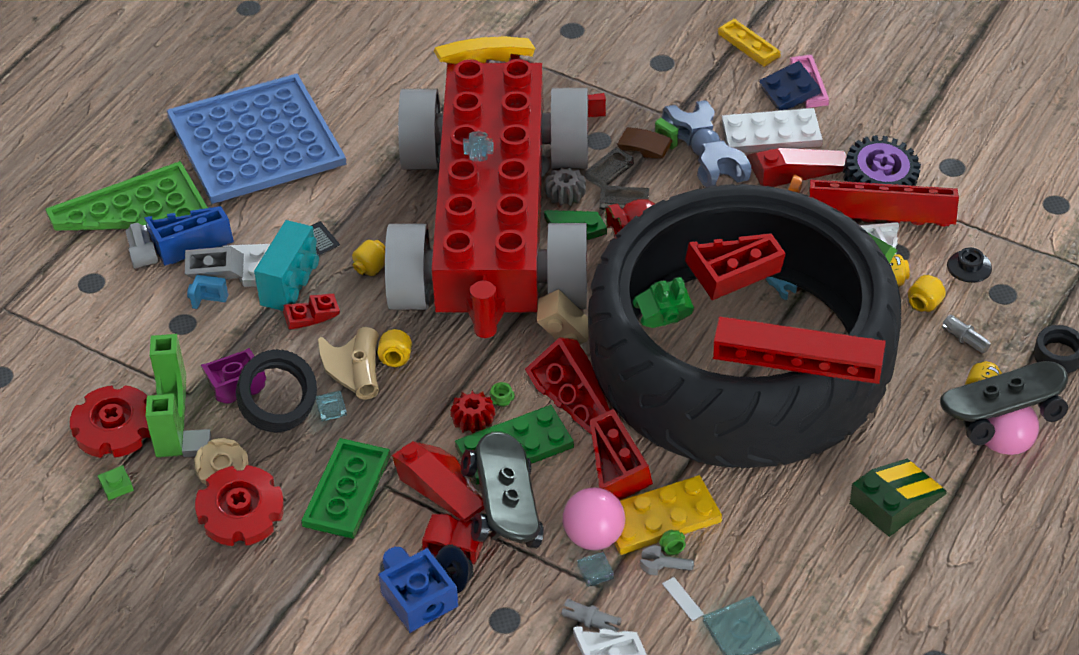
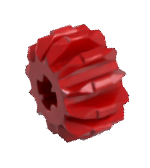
[450,389,495,434]

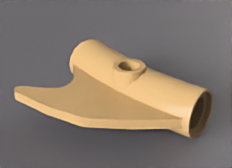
[318,327,379,400]

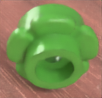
[489,382,515,406]
[659,530,686,556]

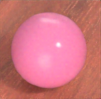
[985,406,1039,455]
[563,487,625,550]

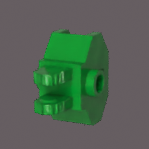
[633,277,695,328]

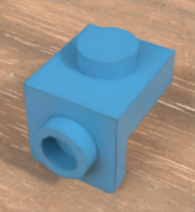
[187,275,229,309]

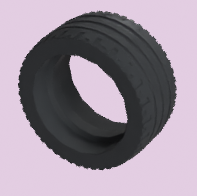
[236,349,317,433]

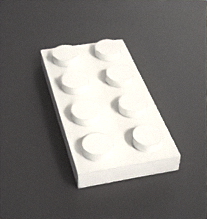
[722,108,822,153]

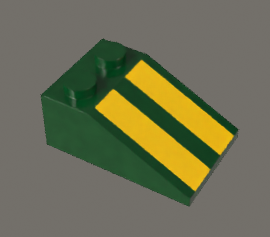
[849,458,947,537]

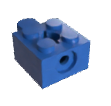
[378,547,459,633]

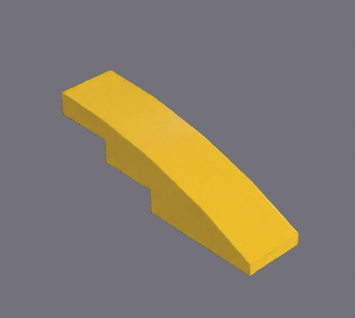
[434,36,535,64]

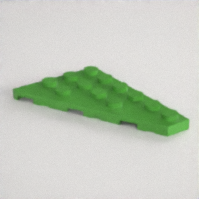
[45,161,208,231]

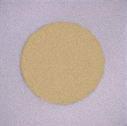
[194,438,248,485]

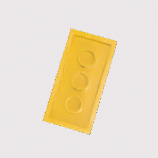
[614,475,722,555]

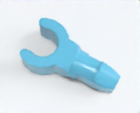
[766,277,797,300]

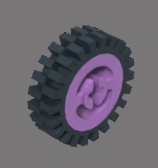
[843,135,921,186]

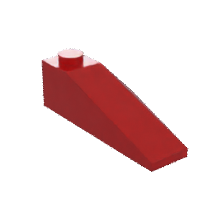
[747,148,846,187]
[525,337,610,435]
[392,441,484,523]

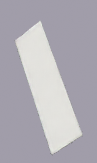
[662,577,704,621]

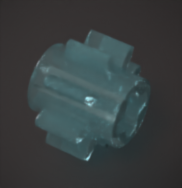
[463,131,494,161]

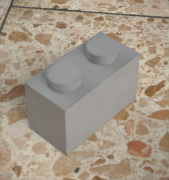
[185,246,244,279]

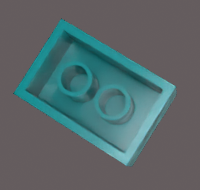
[254,220,319,311]

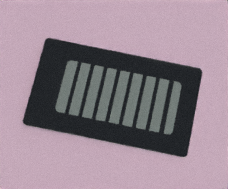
[310,221,340,255]

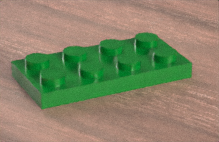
[455,405,574,485]
[301,438,391,539]

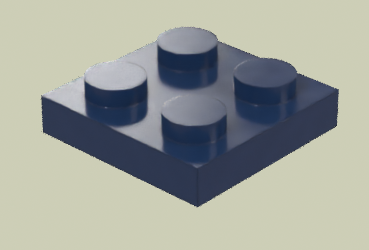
[759,61,821,111]

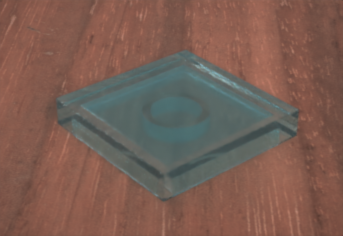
[703,595,781,655]

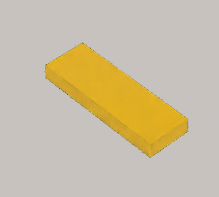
[718,19,781,67]

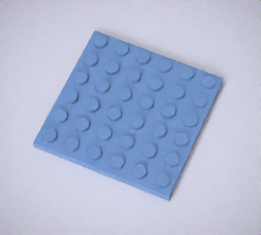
[167,74,347,204]

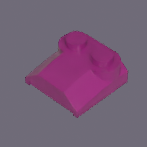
[201,348,266,404]

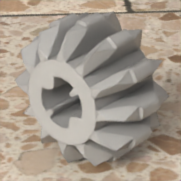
[546,167,586,206]

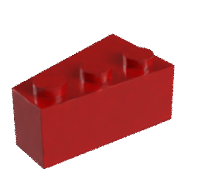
[685,234,786,301]
[590,409,653,500]

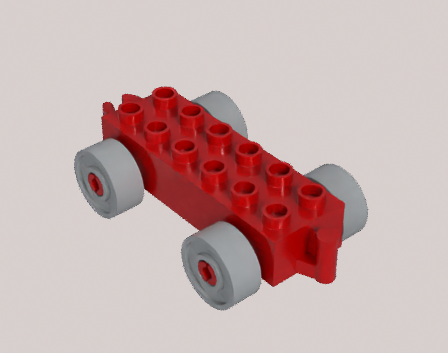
[385,54,588,338]

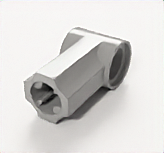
[125,223,158,269]

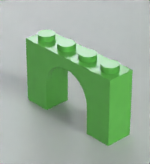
[146,334,187,457]

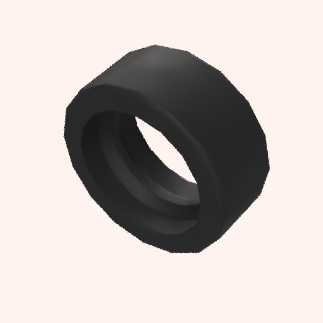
[1034,325,1079,373]

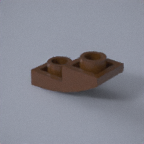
[617,127,673,159]

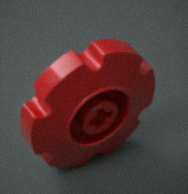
[70,385,151,458]
[195,465,284,546]

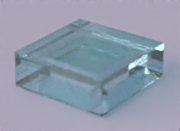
[316,391,347,421]
[577,552,614,587]

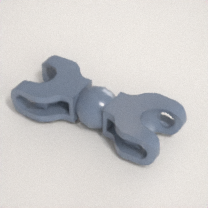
[662,100,752,187]

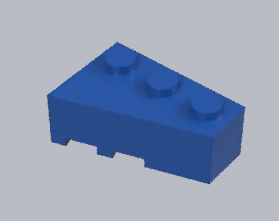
[144,206,234,266]

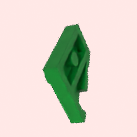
[544,210,607,240]

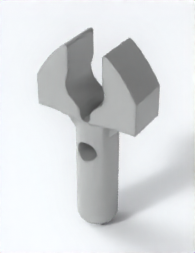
[640,545,694,575]

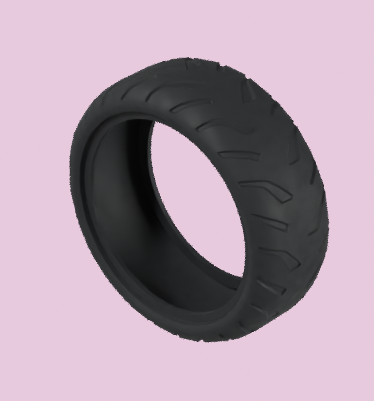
[588,184,901,468]

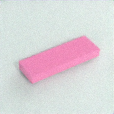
[790,55,829,108]

